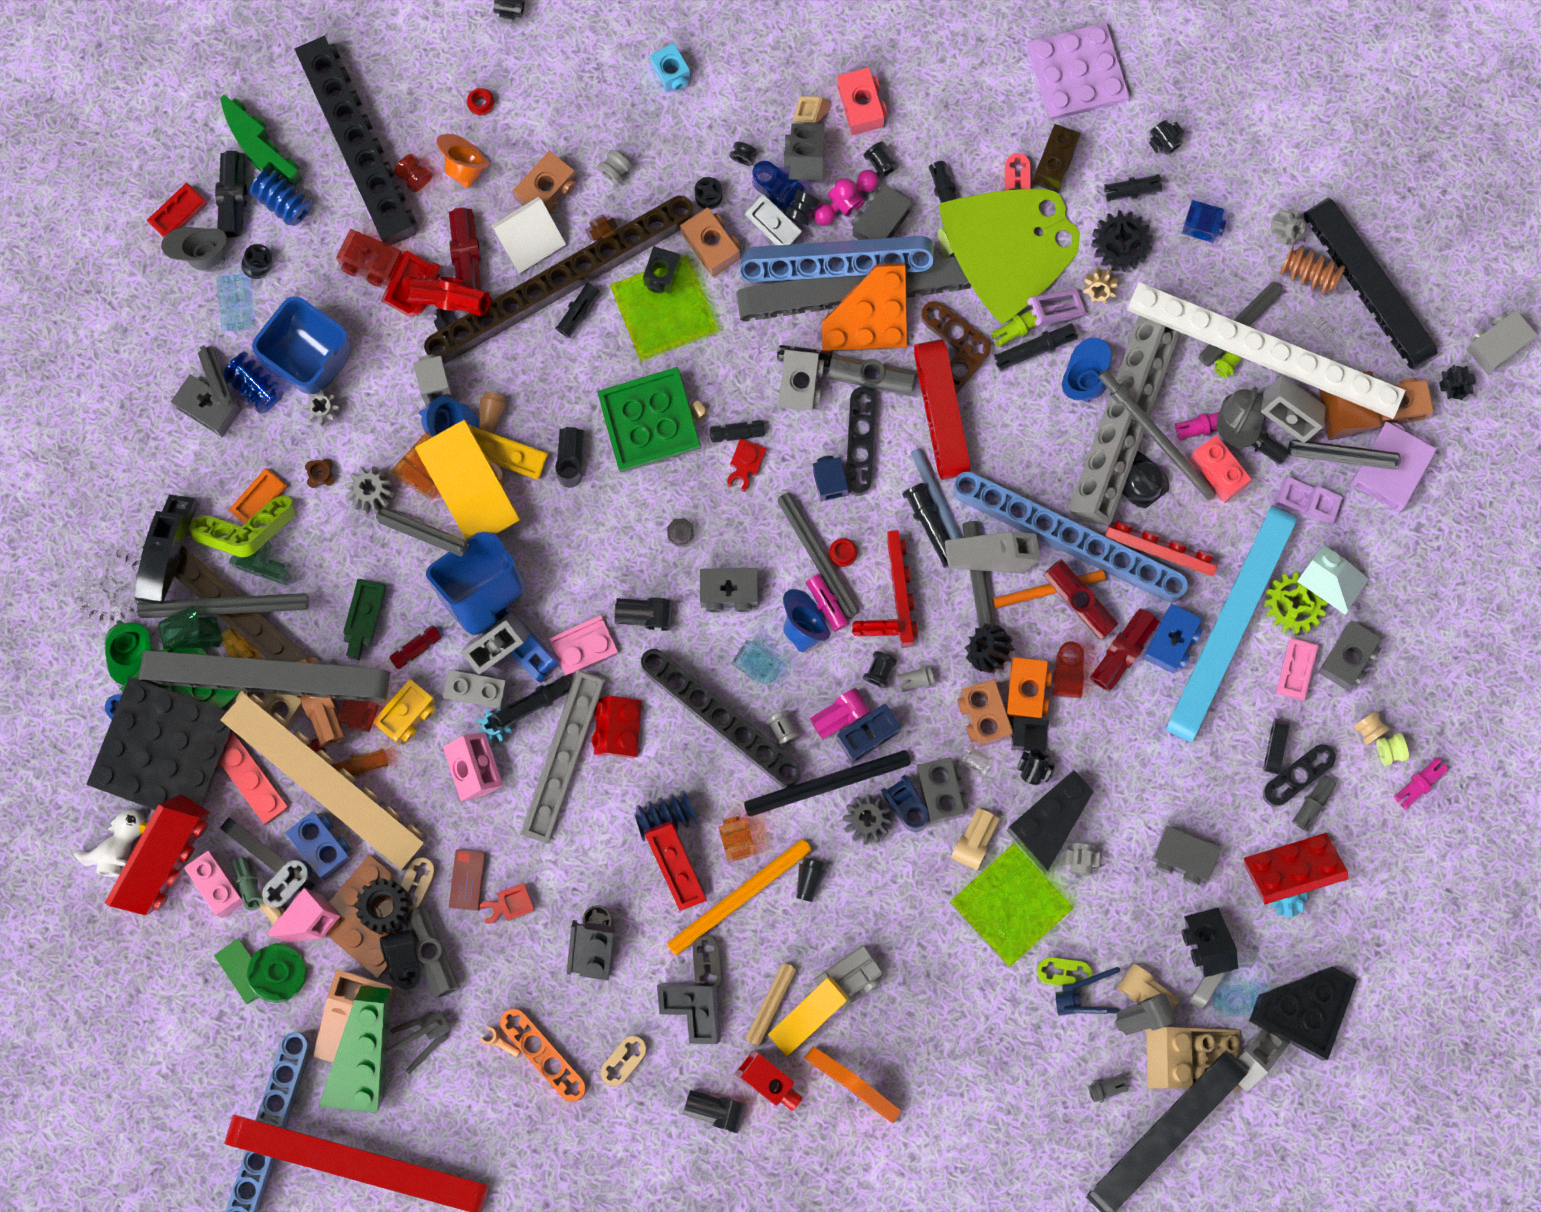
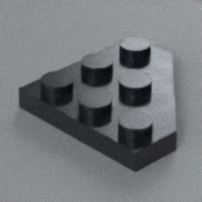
[1249,966,1357,1061]

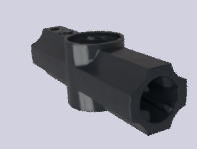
[215,151,247,238]

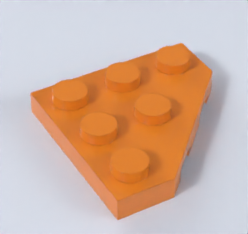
[821,263,907,351]

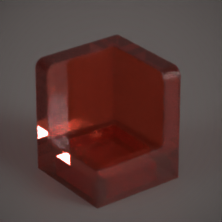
[338,699,379,732]

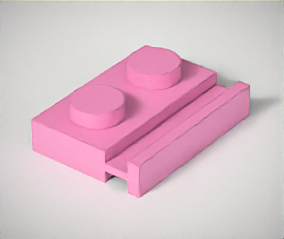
[549,615,618,677]

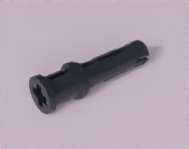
[902,483,949,568]

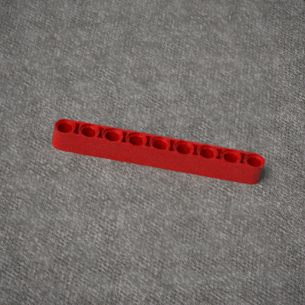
[224,1114,490,1212]

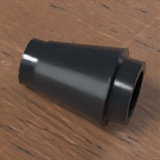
[796,857,827,902]

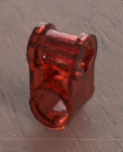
[1052,641,1084,699]

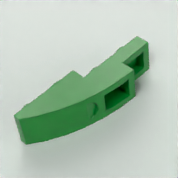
[220,94,302,186]

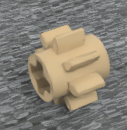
[1083,267,1119,304]

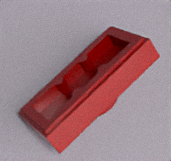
[146,182,208,238]

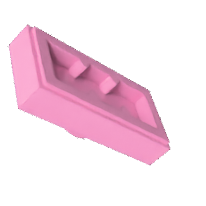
[1275,637,1318,701]

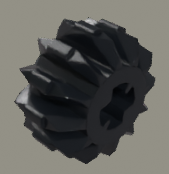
[964,623,1015,674]

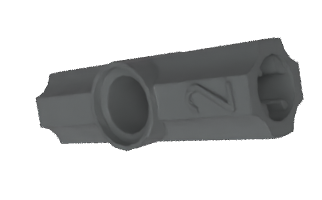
[828,354,916,396]
[406,907,459,998]

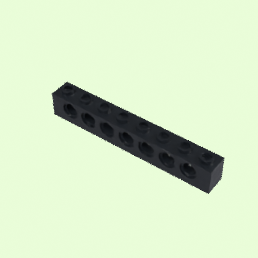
[294,35,417,248]

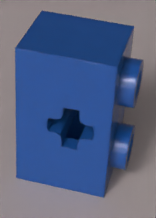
[1143,603,1203,674]

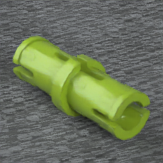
[991,306,1047,347]

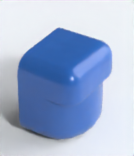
[252,296,351,394]
[426,532,526,635]

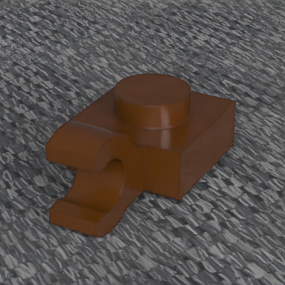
[585,214,618,241]

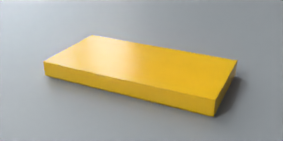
[415,420,521,540]

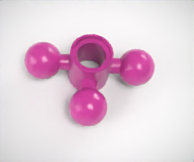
[813,169,879,226]

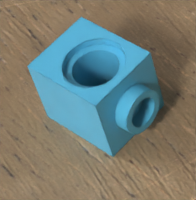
[650,43,691,92]

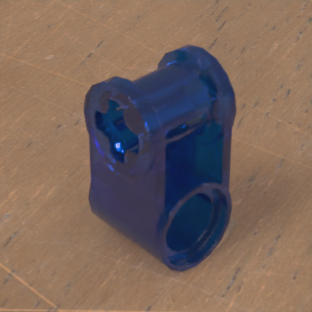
[752,161,805,211]

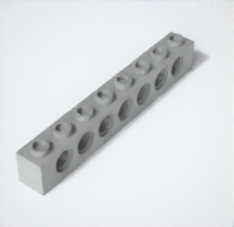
[1068,316,1180,525]

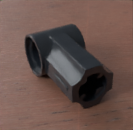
[555,427,584,488]
[614,598,673,631]
[683,1090,746,1134]

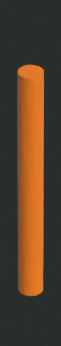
[992,569,1106,609]

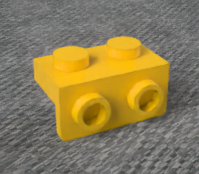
[372,679,437,746]

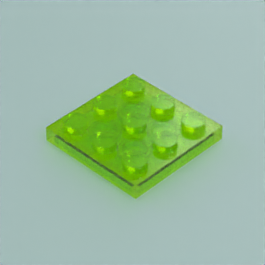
[610,255,718,362]
[949,843,1074,968]

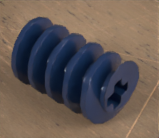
[635,790,699,842]

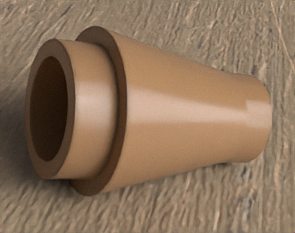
[479,391,508,434]

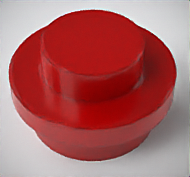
[829,538,857,567]

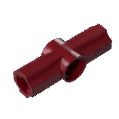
[449,207,482,289]
[1043,559,1119,640]
[1090,608,1160,692]

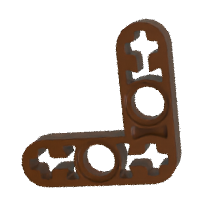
[921,301,991,395]

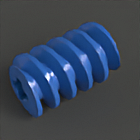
[250,169,313,226]

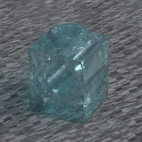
[1213,985,1257,1018]

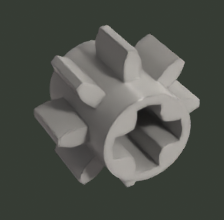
[1270,209,1306,245]
[303,389,340,427]
[1064,843,1101,876]

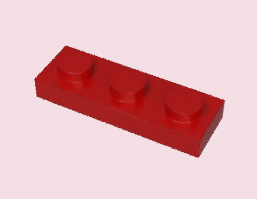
[645,820,707,911]

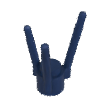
[1055,967,1120,1016]

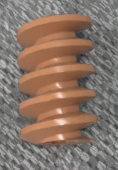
[1280,244,1345,296]

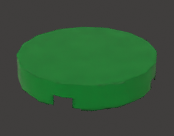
[247,943,307,1003]

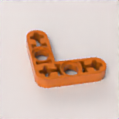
[804,1046,902,1124]

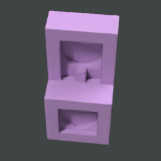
[1275,476,1343,523]

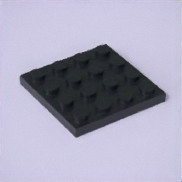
[86,676,233,810]

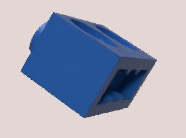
[285,811,352,881]

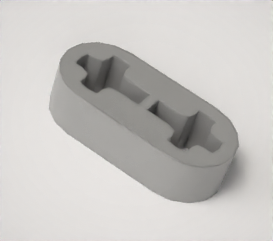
[1188,972,1225,1010]

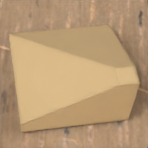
[792,96,831,124]

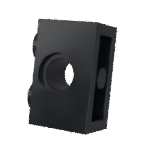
[1181,907,1239,978]

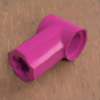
[810,688,871,740]

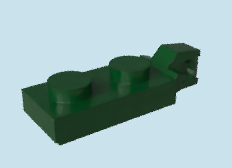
[343,579,387,661]

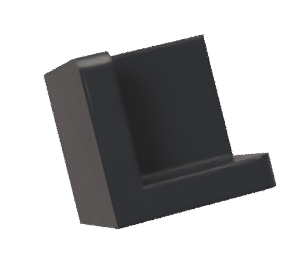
[1011,717,1049,751]

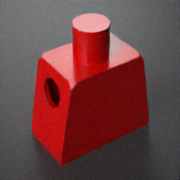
[734,1050,803,1111]

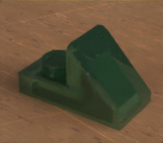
[229,541,291,586]
[158,606,222,649]

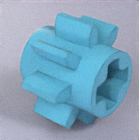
[476,709,512,744]
[1270,892,1308,918]

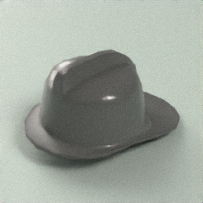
[161,227,227,270]
[1216,387,1265,448]

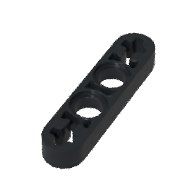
[846,386,876,496]
[220,816,316,892]

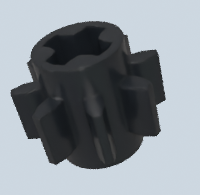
[493,0,525,24]
[1149,120,1184,155]
[1439,365,1476,400]
[1016,749,1055,785]

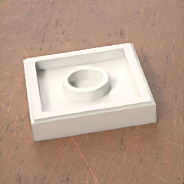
[491,197,566,273]

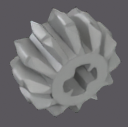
[345,466,394,515]

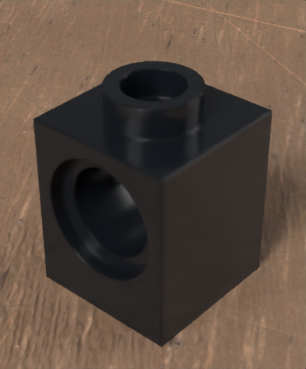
[643,246,681,294]

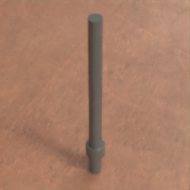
[1097,369,1216,500]

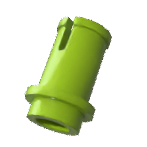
[1214,351,1243,378]

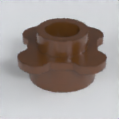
[305,458,335,488]

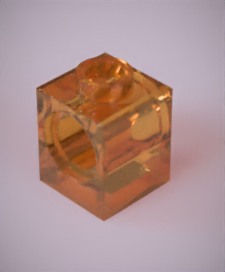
[718,816,756,863]

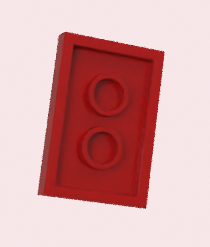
[1243,833,1349,905]

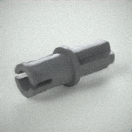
[1291,775,1336,832]

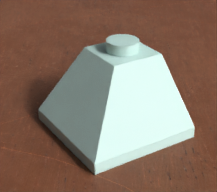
[1297,544,1369,614]

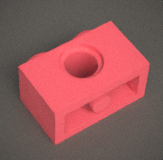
[837,67,888,135]
[1190,435,1252,504]

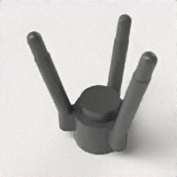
[385,1010,451,1073]

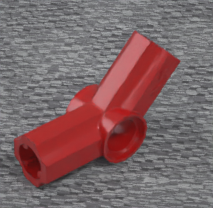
[405,277,492,316]

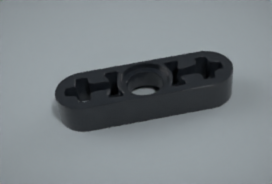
[1263,744,1336,807]

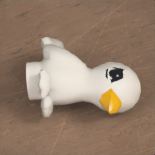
[73,808,148,877]

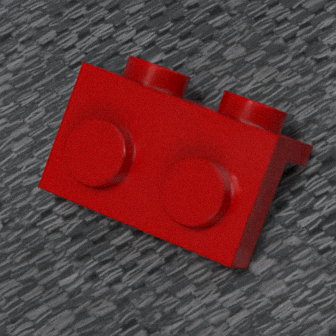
[381,251,441,317]
[592,695,642,758]

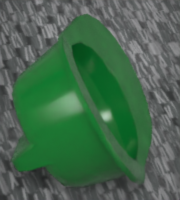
[104,620,151,685]

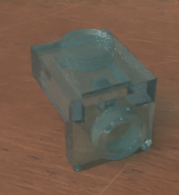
[731,640,782,685]

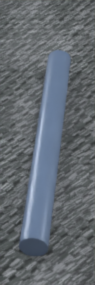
[911,448,961,540]

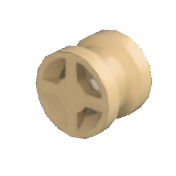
[1353,711,1391,746]

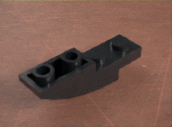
[134,494,198,605]

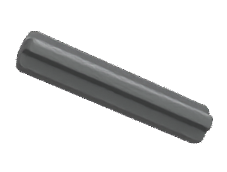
[198,345,232,406]

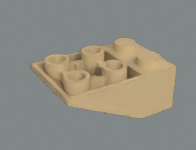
[1146,1027,1242,1090]

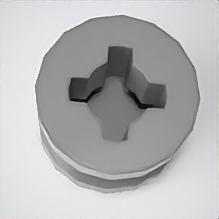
[597,150,632,185]

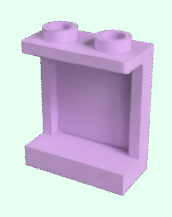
[1350,421,1437,513]

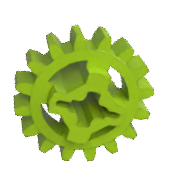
[1263,572,1328,636]

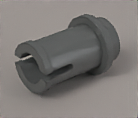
[1088,1074,1128,1103]

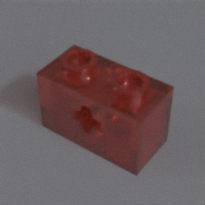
[336,228,402,288]

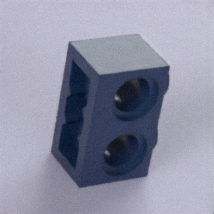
[836,703,901,764]

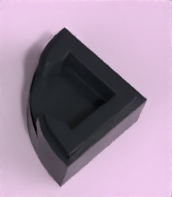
[434,308,456,331]

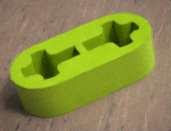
[1036,957,1093,989]

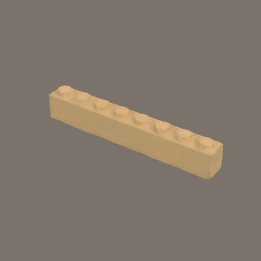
[221,693,424,870]

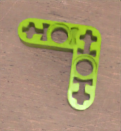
[189,496,296,557]

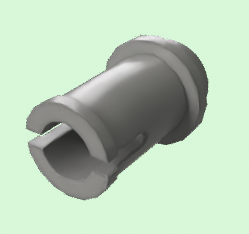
[897,665,935,692]

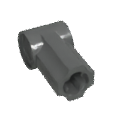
[1115,993,1176,1035]

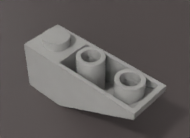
[945,532,1040,574]

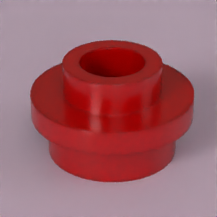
[467,88,495,116]

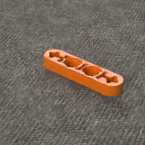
[500,1009,586,1102]

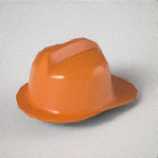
[436,134,490,188]

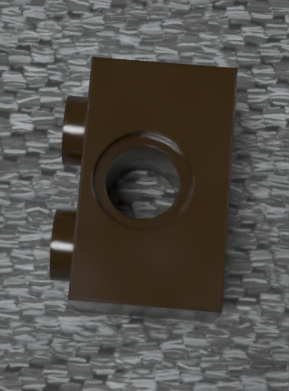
[1033,124,1081,193]

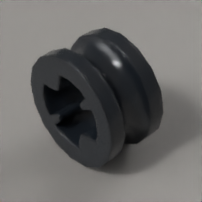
[729,142,757,166]

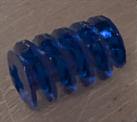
[224,351,284,414]

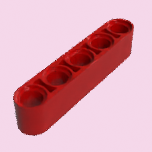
[914,339,971,480]

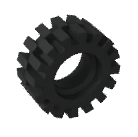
[355,878,413,935]

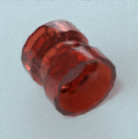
[394,153,433,193]

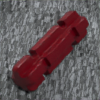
[389,625,442,669]

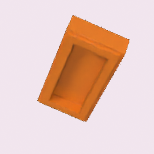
[228,468,288,524]

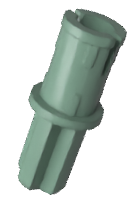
[231,857,263,910]

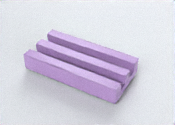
[1027,288,1087,326]

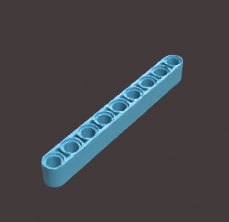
[1165,505,1298,743]

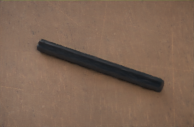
[744,750,911,817]

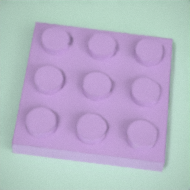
[1026,22,1129,121]

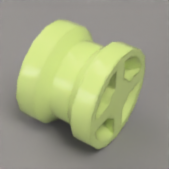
[1376,733,1409,766]

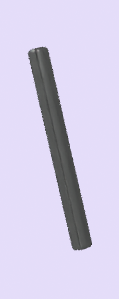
[137,593,309,618]

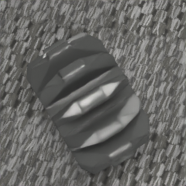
[843,795,892,845]

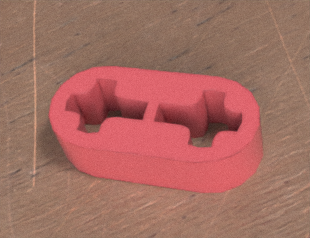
[1005,153,1030,190]

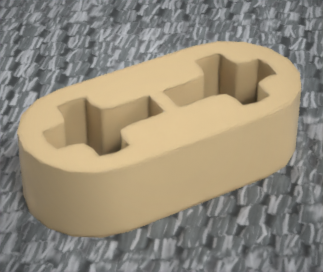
[400,857,436,910]
[601,1036,647,1087]

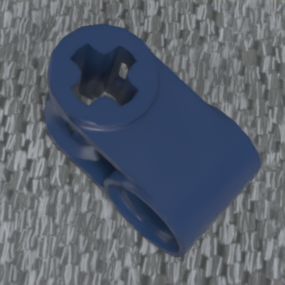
[880,775,928,832]

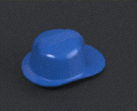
[1062,338,1112,403]
[418,396,479,437]
[783,589,830,652]

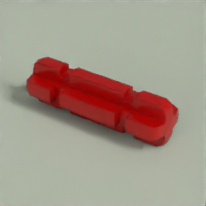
[852,619,904,637]

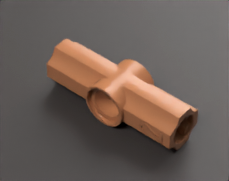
[299,657,346,747]

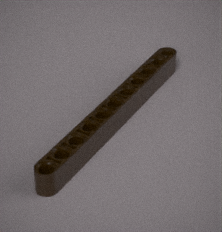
[424,195,694,364]

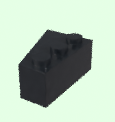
[1007,770,1094,874]

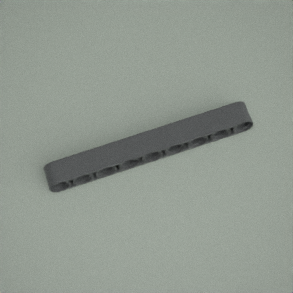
[736,257,971,322]
[138,651,391,702]

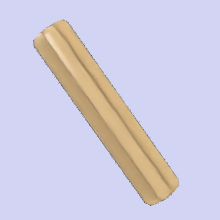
[746,963,796,1046]

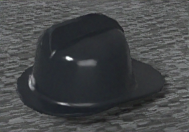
[1122,451,1169,508]

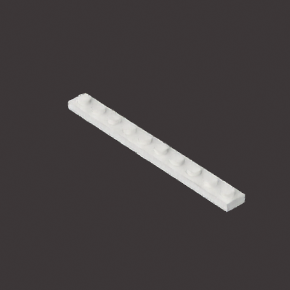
[1127,282,1405,419]

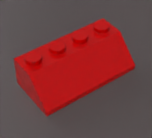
[105,794,211,916]

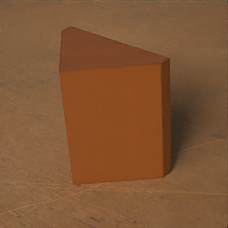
[1319,371,1383,441]

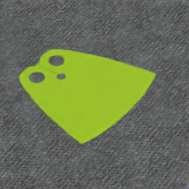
[938,189,1080,325]

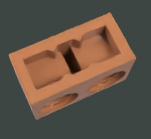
[957,679,1013,748]

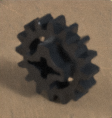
[1091,210,1153,272]

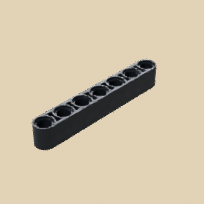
[1303,198,1438,370]
[641,649,800,788]
[1085,1050,1249,1212]

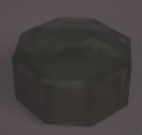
[667,518,694,547]

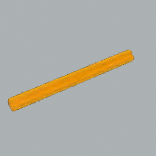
[667,839,812,955]

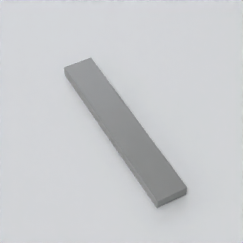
[520,670,605,844]

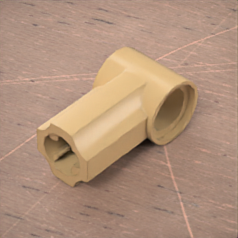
[951,808,1000,871]
[1116,964,1179,1010]

